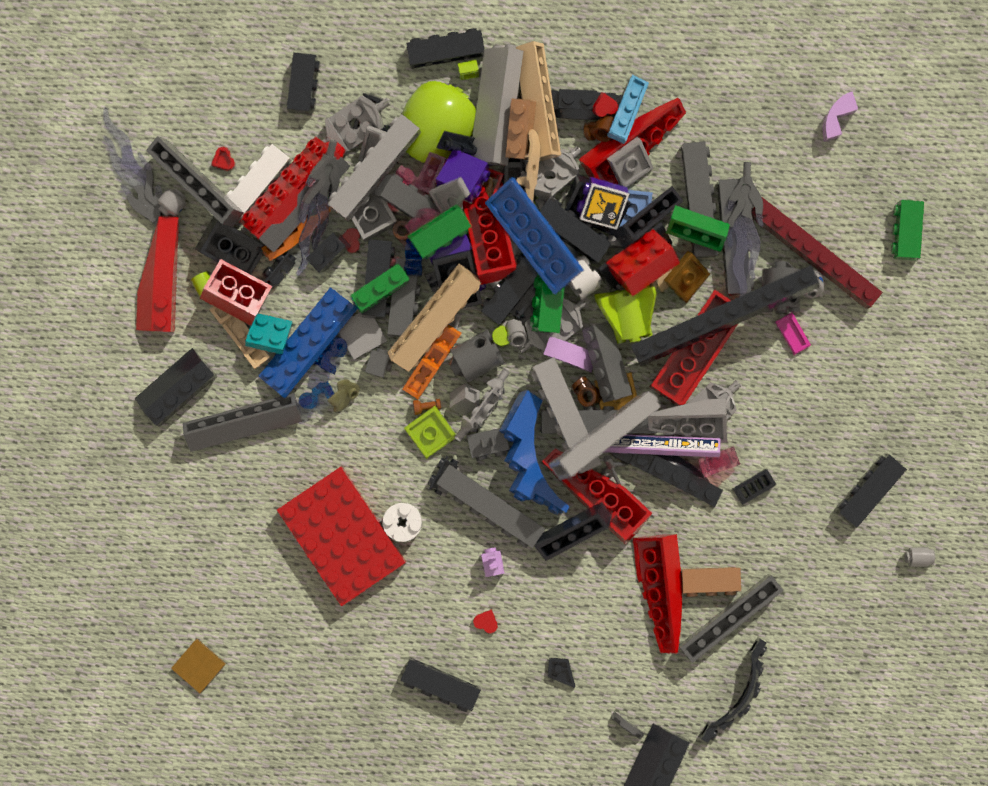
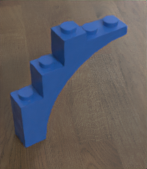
[499,390,570,515]

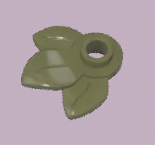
[327,379,360,412]

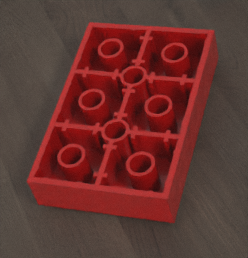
[277,466,407,607]

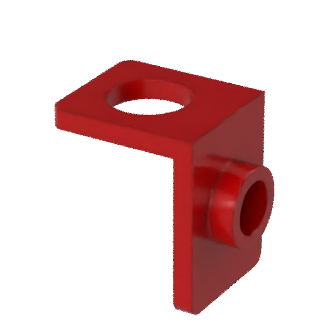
[489,168,504,195]

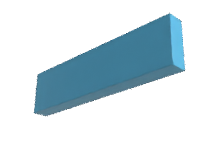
[607,75,649,144]

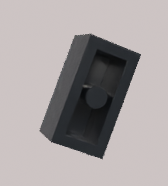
[306,232,351,273]

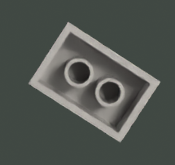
[337,186,397,242]

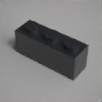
[287,52,320,115]

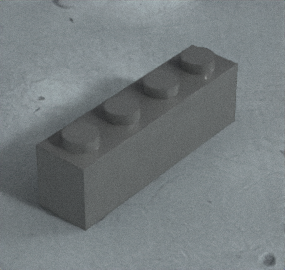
[374,174,441,226]
[387,258,423,337]
[582,321,632,403]

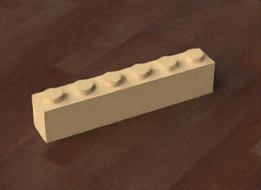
[516,41,561,161]
[388,264,481,372]

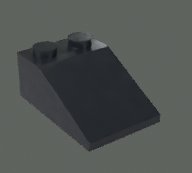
[561,174,631,236]
[195,216,265,275]
[432,250,482,310]

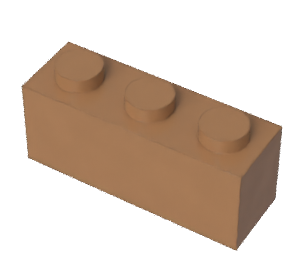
[506,98,536,160]
[681,567,741,597]

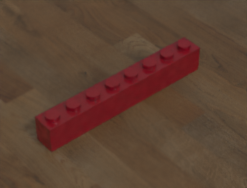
[752,197,883,309]

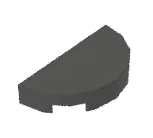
[610,711,645,739]

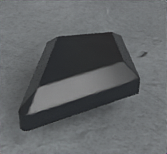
[548,657,576,688]

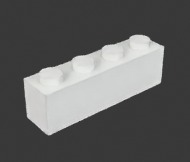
[226,144,292,218]

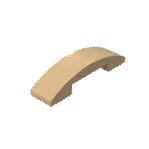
[209,306,270,370]

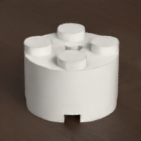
[568,255,602,300]
[383,503,422,542]

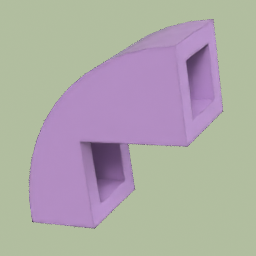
[823,91,858,142]
[544,336,593,372]

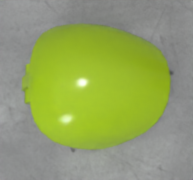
[402,81,476,165]

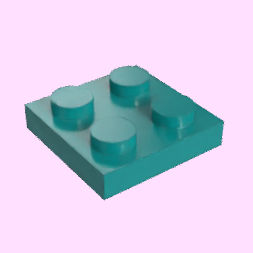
[245,313,293,355]

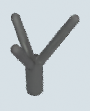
[600,455,628,485]

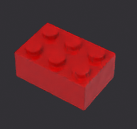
[606,229,680,297]
[200,259,272,325]

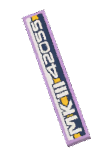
[604,434,721,457]

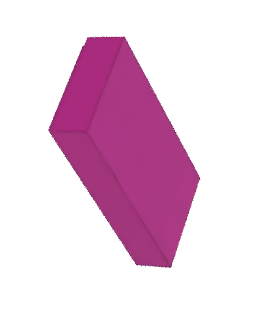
[775,313,811,355]

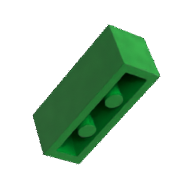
[891,200,924,261]
[408,204,472,258]
[666,205,730,252]
[350,263,410,314]
[530,274,564,334]

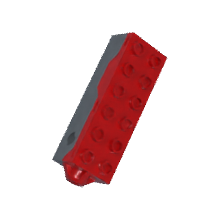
[239,136,350,252]

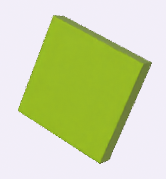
[404,406,456,459]

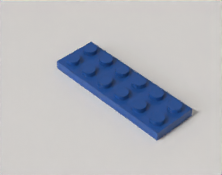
[485,178,584,295]
[259,287,357,398]

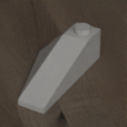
[648,399,727,443]

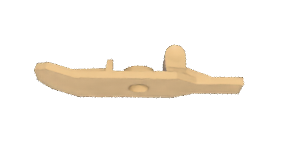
[516,129,541,202]

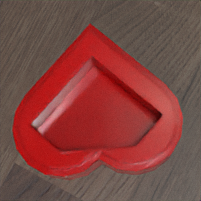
[593,92,618,117]
[211,147,235,171]
[342,228,360,253]
[473,609,498,633]

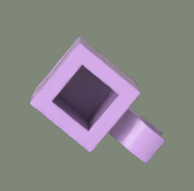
[481,547,505,577]

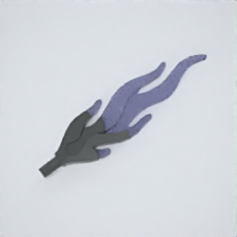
[103,107,163,226]
[296,140,340,276]
[727,162,763,297]

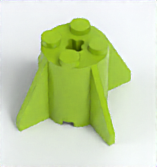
[594,285,656,344]

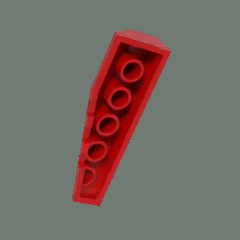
[579,98,686,185]
[463,185,517,285]
[136,216,179,332]
[542,448,652,545]
[633,534,682,653]

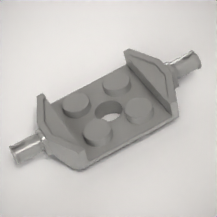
[322,96,391,152]
[521,146,581,200]
[517,297,590,354]
[454,368,510,442]
[675,380,741,437]

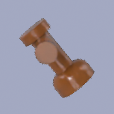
[413,399,441,415]

